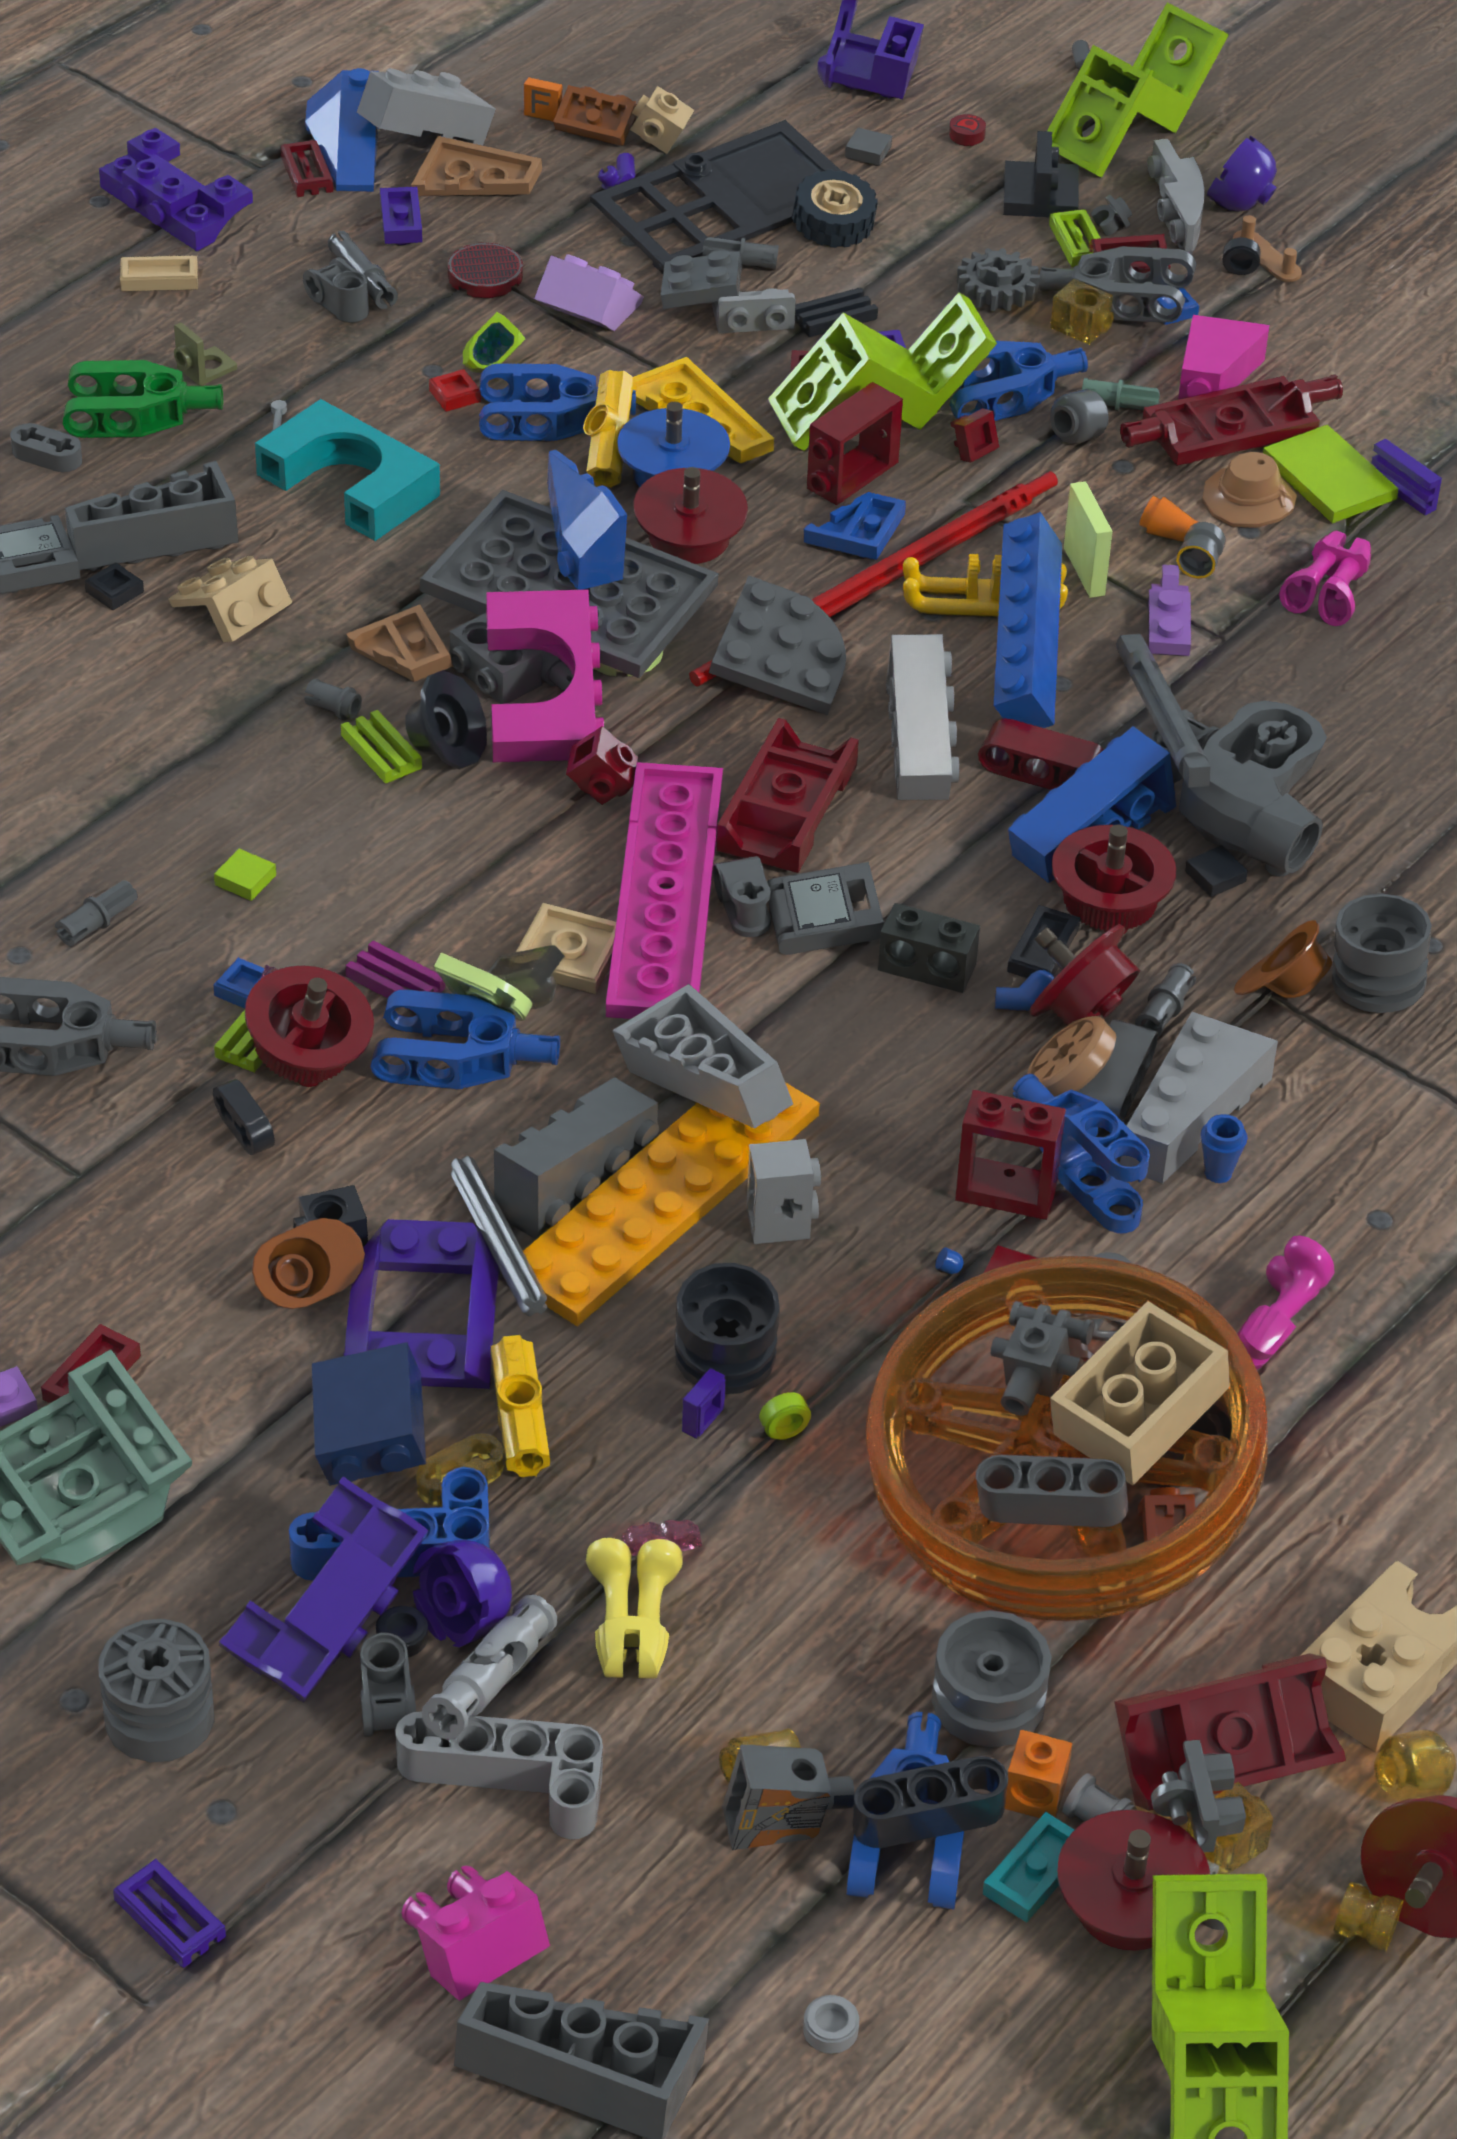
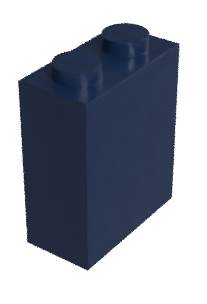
[312,1342,426,1486]

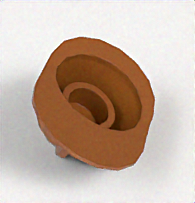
[1234,920,1332,998]
[252,1218,365,1309]

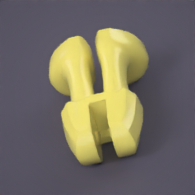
[586,1538,682,1679]

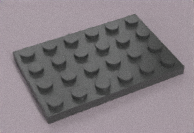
[420,489,719,678]

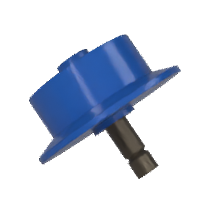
[617,402,730,487]

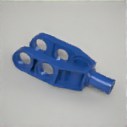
[949,341,1088,421]
[479,364,636,441]
[370,990,560,1089]
[1013,1074,1150,1233]
[846,1712,964,1909]

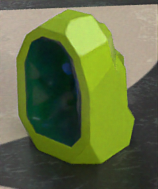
[463,312,525,373]

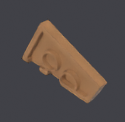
[411,136,542,196]

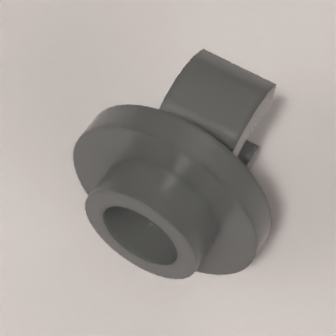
[1091,194,1132,236]

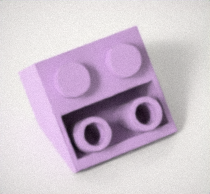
[534,254,644,331]

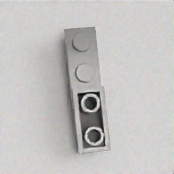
[1147,139,1204,255]

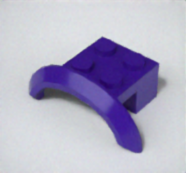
[817,0,924,99]

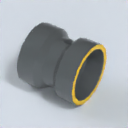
[1176,522,1226,579]

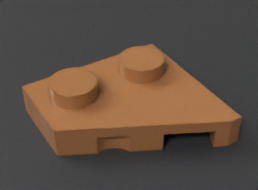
[346,605,453,682]

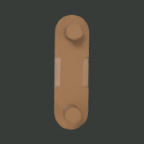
[1233,215,1302,282]

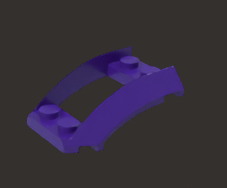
[344,1219,500,1389]

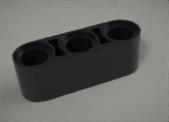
[852,1756,1008,1848]

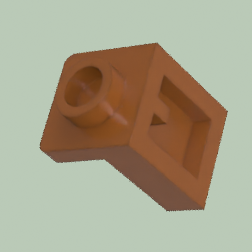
[1138,1487,1199,1559]

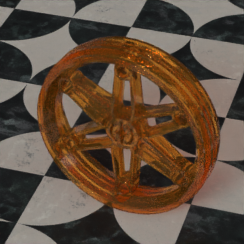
[866,1256,1268,1621]

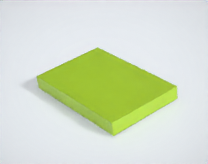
[1263,424,1398,524]

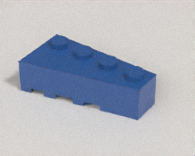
[1008,726,1176,883]

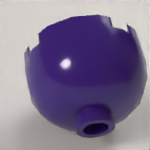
[1206,136,1277,212]
[413,1540,512,1647]

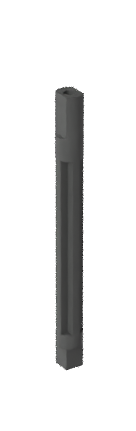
[1116,634,1211,788]

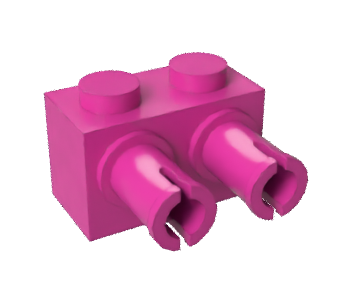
[402,1866,550,2001]

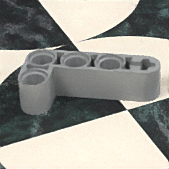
[396,1712,603,1840]

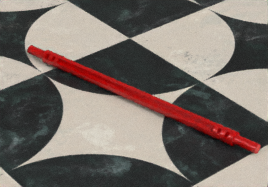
[689,471,1058,687]

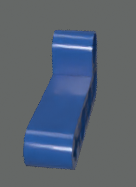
[289,1467,490,1581]

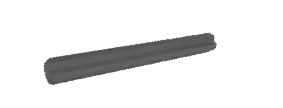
[451,1156,547,1317]

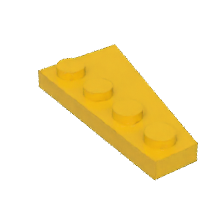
[632,357,774,464]

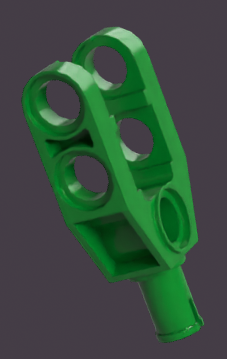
[62,360,224,438]

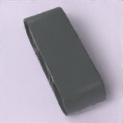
[1078,1019,1158,1122]
[976,1455,1128,1527]

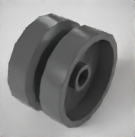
[931,1610,1052,1748]

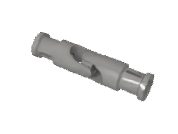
[422,1594,557,1740]

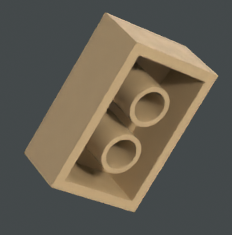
[1050,1301,1230,1485]

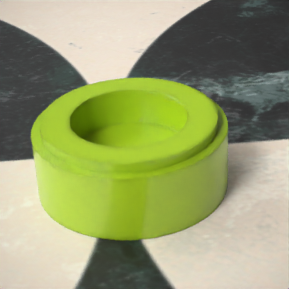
[759,1392,811,1440]

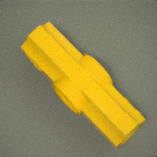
[583,370,633,488]
[490,1335,550,1477]

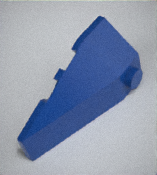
[305,68,379,192]
[547,450,627,590]

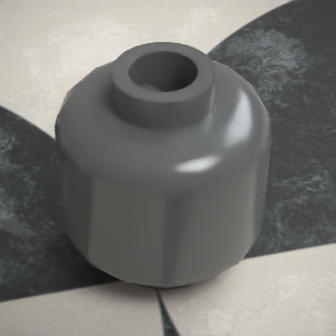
[1050,389,1109,445]

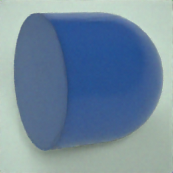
[935,1247,964,1274]

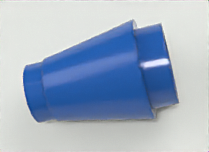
[1201,1114,1248,1183]

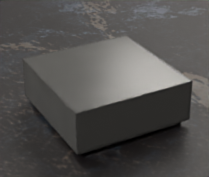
[845,128,892,166]

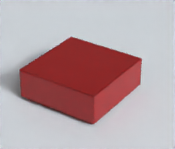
[429,369,481,412]

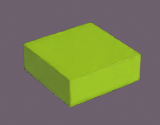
[214,848,276,901]

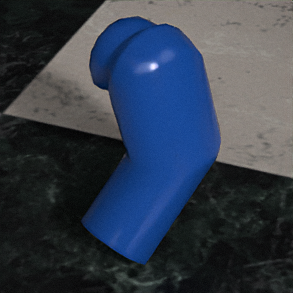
[995,970,1055,1011]

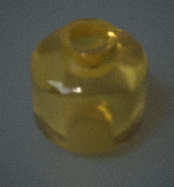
[1374,1729,1456,1802]

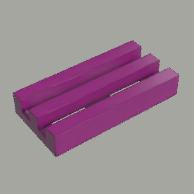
[346,940,445,1012]

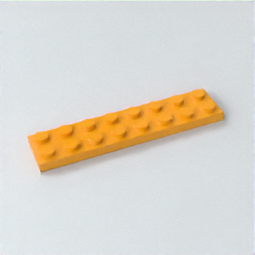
[523,1082,820,1327]

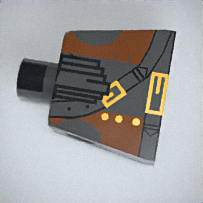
[722,1745,855,1850]

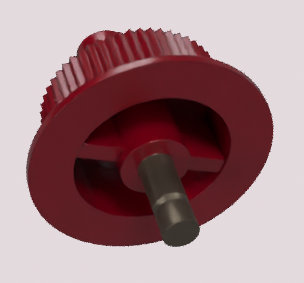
[1052,825,1176,934]
[245,966,374,1087]

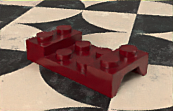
[716,718,859,873]
[1114,1653,1346,1811]

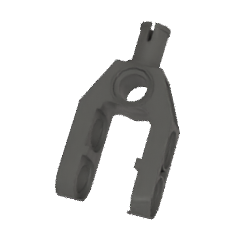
[1039,246,1197,323]
[0,977,157,1076]

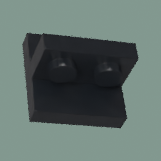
[1003,131,1079,218]

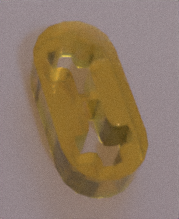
[417,1434,503,1506]

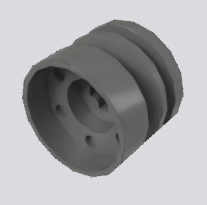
[1332,893,1432,1013]
[99,1619,215,1763]

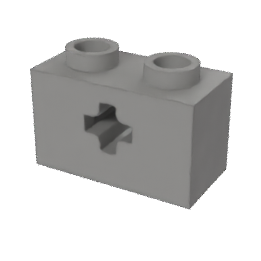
[746,1139,821,1244]

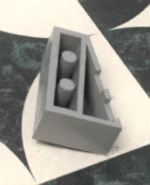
[357,68,496,146]

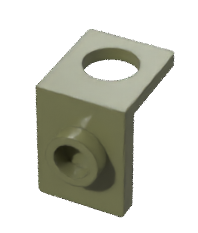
[174,323,237,386]

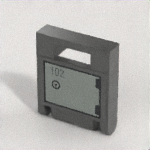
[0,515,80,594]
[767,862,884,955]

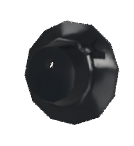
[405,670,487,770]

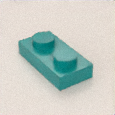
[982,1812,1074,1923]

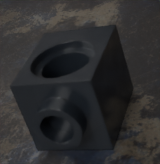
[293,1185,368,1247]

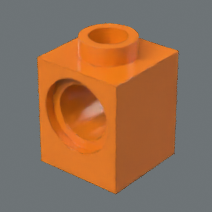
[1005,1730,1073,1818]

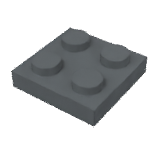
[661,250,742,309]

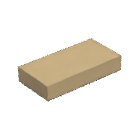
[120,256,198,291]

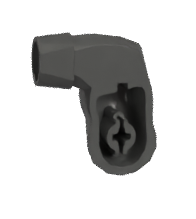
[1179,701,1327,876]

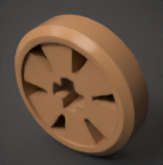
[1027,1016,1116,1096]

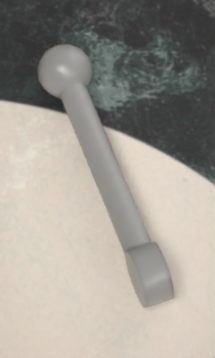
[271,400,287,431]

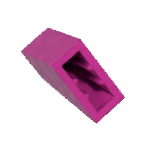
[1178,315,1270,400]

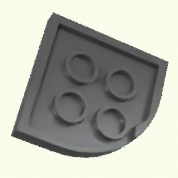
[709,576,846,715]

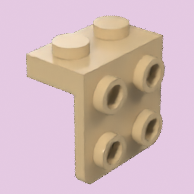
[168,556,292,642]

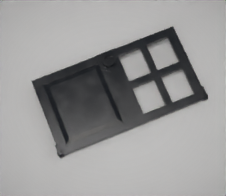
[590,120,840,274]

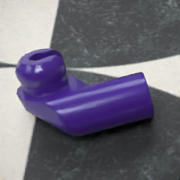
[598,153,635,189]

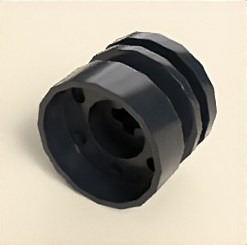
[674,1263,780,1394]

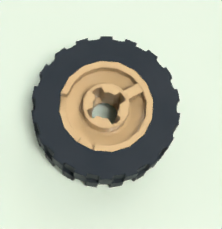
[792,170,878,248]

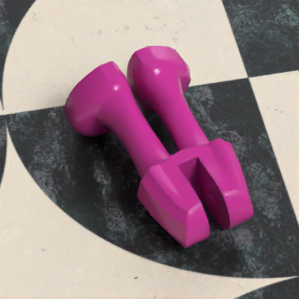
[1279,531,1371,626]
[1229,1235,1335,1372]

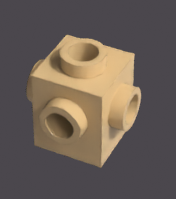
[630,86,694,154]

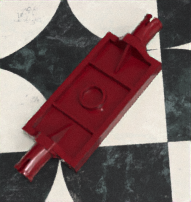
[1120,374,1343,466]

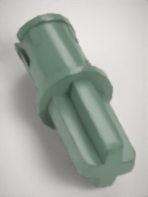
[1082,378,1160,411]

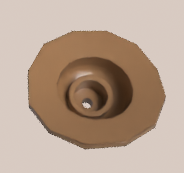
[1202,452,1297,528]

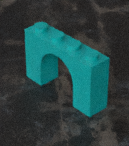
[255,399,440,541]

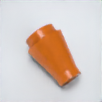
[1139,496,1198,542]

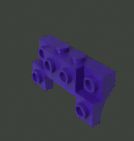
[99,128,253,251]
[219,1477,428,1703]

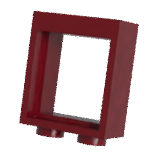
[807,382,903,505]
[955,1090,1066,1220]

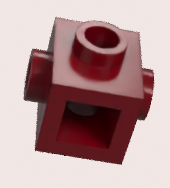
[566,726,638,805]

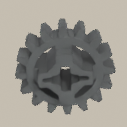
[957,248,1040,311]

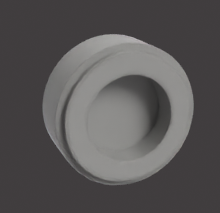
[803,1995,859,2054]

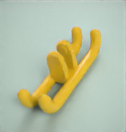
[903,554,1068,617]

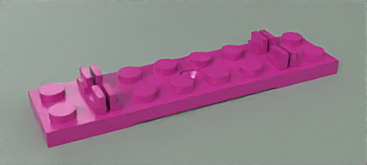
[606,762,723,1019]

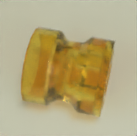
[1333,1881,1403,1952]

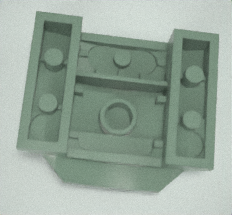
[0,1350,192,1570]

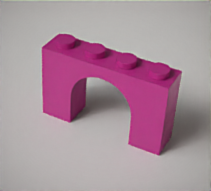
[486,590,604,763]

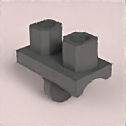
[1151,1740,1246,1852]

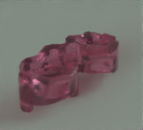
[621,1520,702,1556]

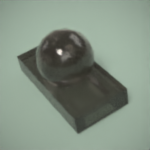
[488,945,565,1010]

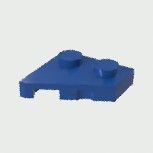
[804,492,906,560]

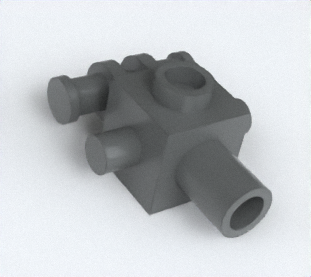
[990,1301,1095,1416]

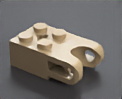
[1300,1561,1457,1753]

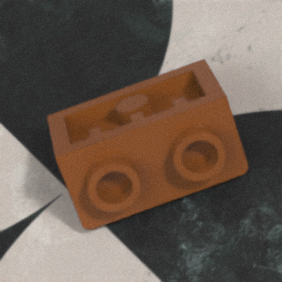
[553,85,637,146]

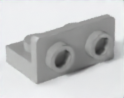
[712,288,796,333]

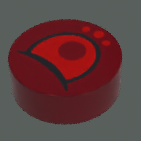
[949,114,986,146]

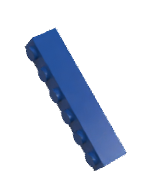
[993,512,1062,728]

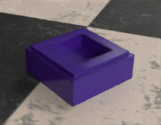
[682,1368,725,1439]

